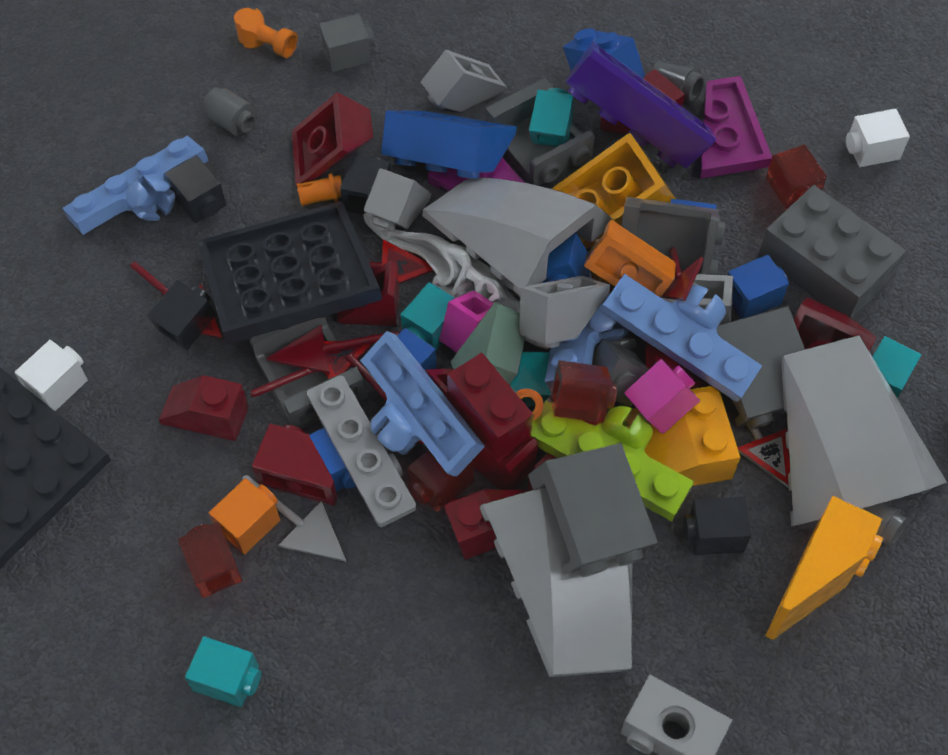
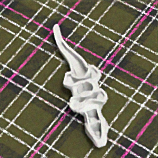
[364,213,549,350]

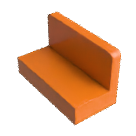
[584,220,676,297]

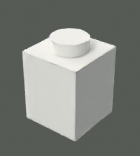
[846,109,910,167]
[14,340,88,411]

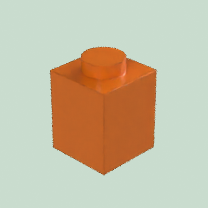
[208,478,280,555]

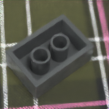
[758,185,906,319]

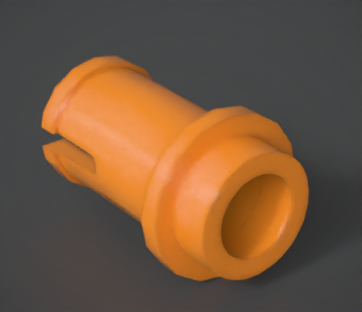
[297,173,342,207]
[516,389,544,421]

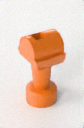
[234,8,298,58]

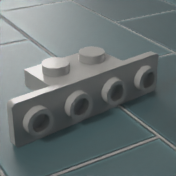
[307,375,416,527]

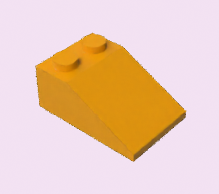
[552,133,676,249]
[597,386,740,486]
[765,495,883,640]

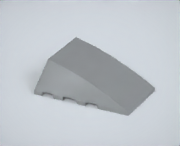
[423,178,613,296]
[781,335,947,526]
[479,488,633,677]

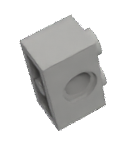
[621,674,732,755]

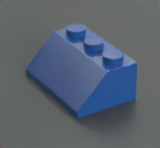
[381,110,517,178]

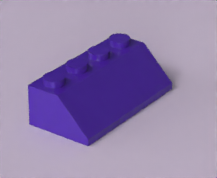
[566,42,717,169]

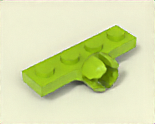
[531,401,694,521]

